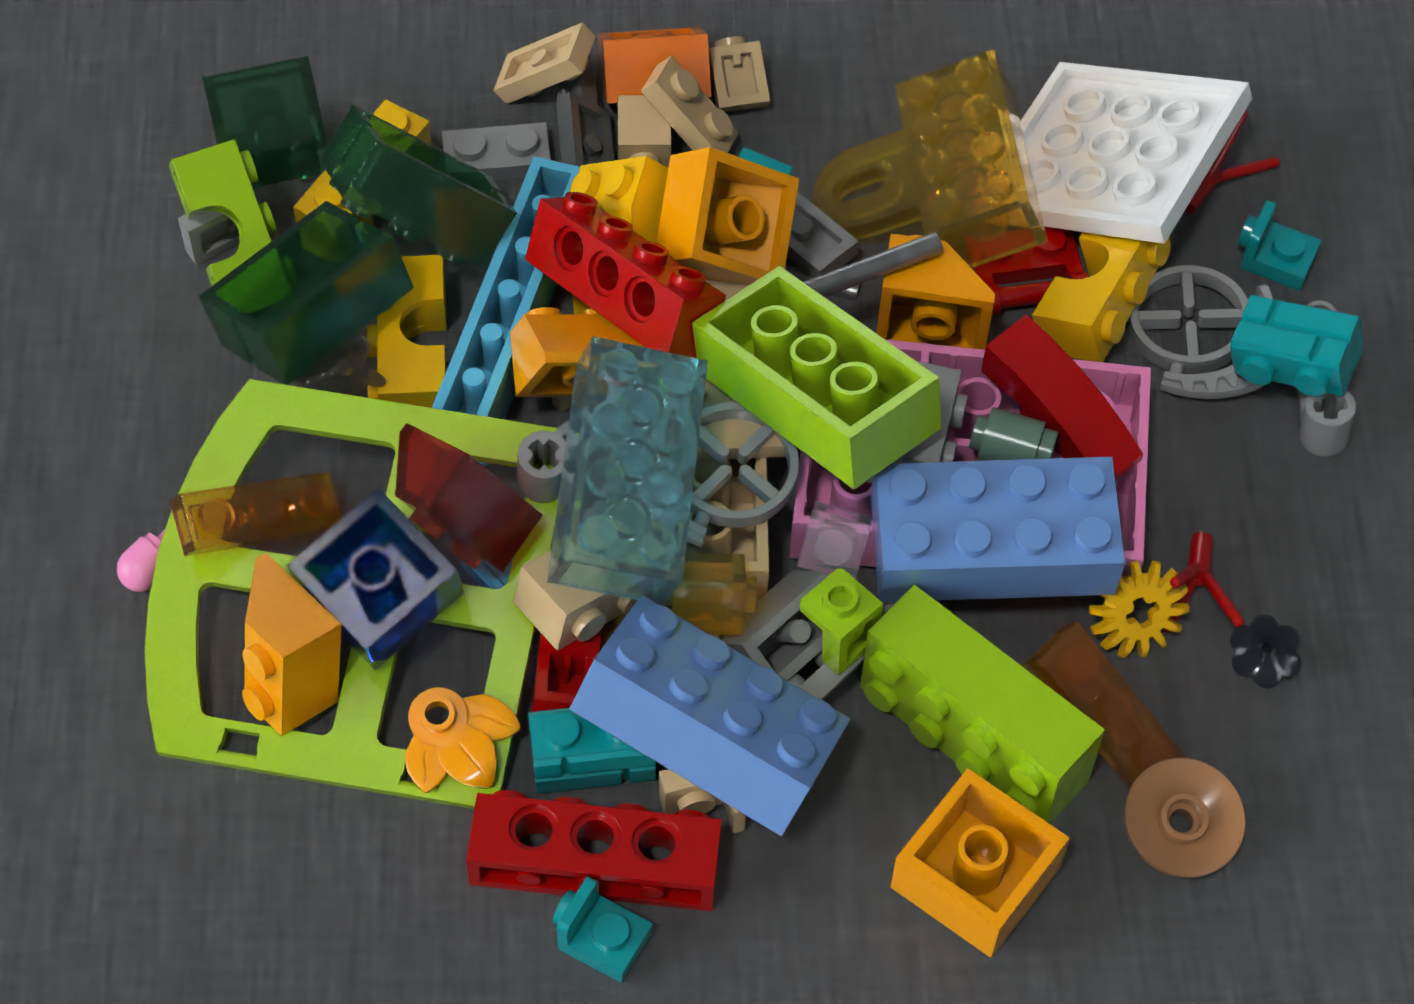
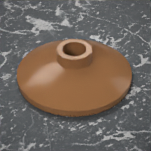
[1124,758,1245,878]

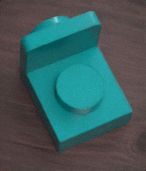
[1237,200,1322,291]
[553,876,653,983]

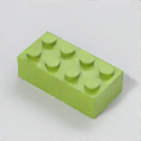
[692,266,942,490]
[860,584,1105,824]

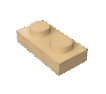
[493,22,595,104]
[641,55,738,153]

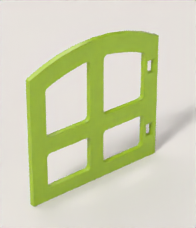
[145,379,563,809]

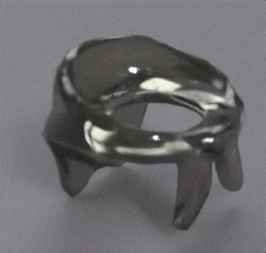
[290,331,386,396]

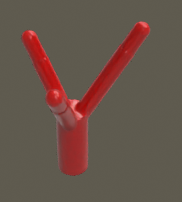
[1185,111,1280,214]
[1163,532,1244,633]

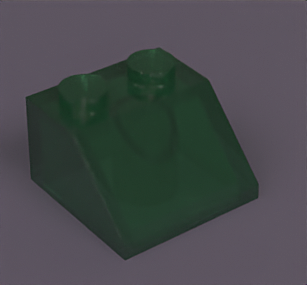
[202,56,330,190]

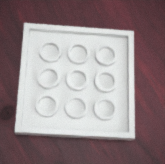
[968,62,1252,244]

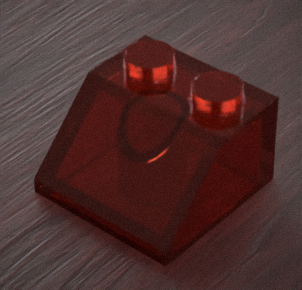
[395,423,543,573]

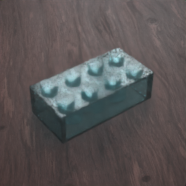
[547,336,708,605]

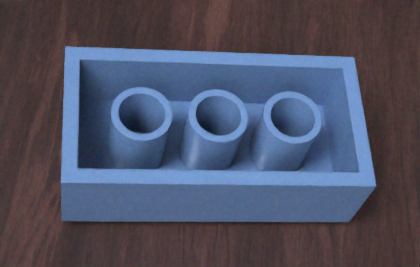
[871,457,1125,602]
[569,595,851,837]

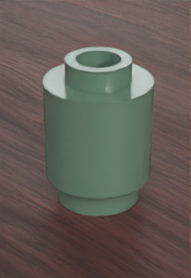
[969,407,1059,461]

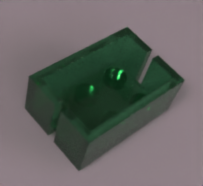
[320,104,517,268]
[198,201,414,385]

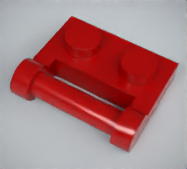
[963,224,1089,315]

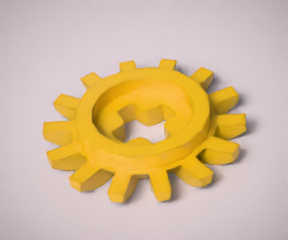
[1089,560,1190,658]

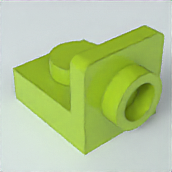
[800,568,883,676]

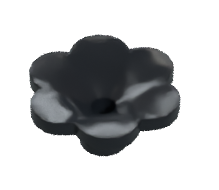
[1230,614,1302,688]

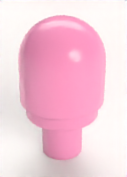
[117,528,166,592]

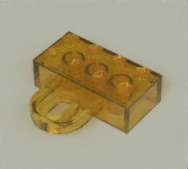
[813,49,1048,268]

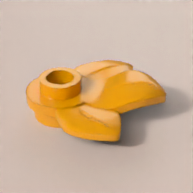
[405,687,521,793]

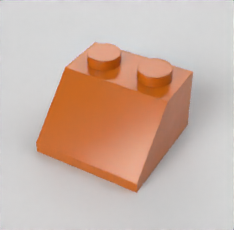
[598,27,711,111]

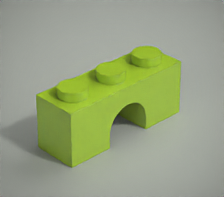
[169,139,295,321]

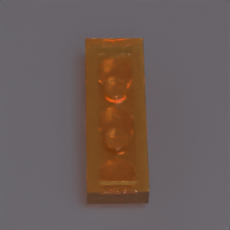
[169,471,344,557]
[1027,621,1186,789]

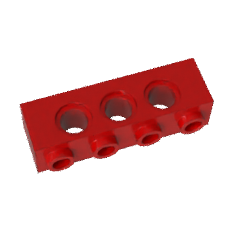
[525,192,726,362]
[466,790,722,912]

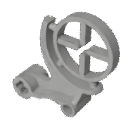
[1129,265,1356,457]
[517,363,799,547]

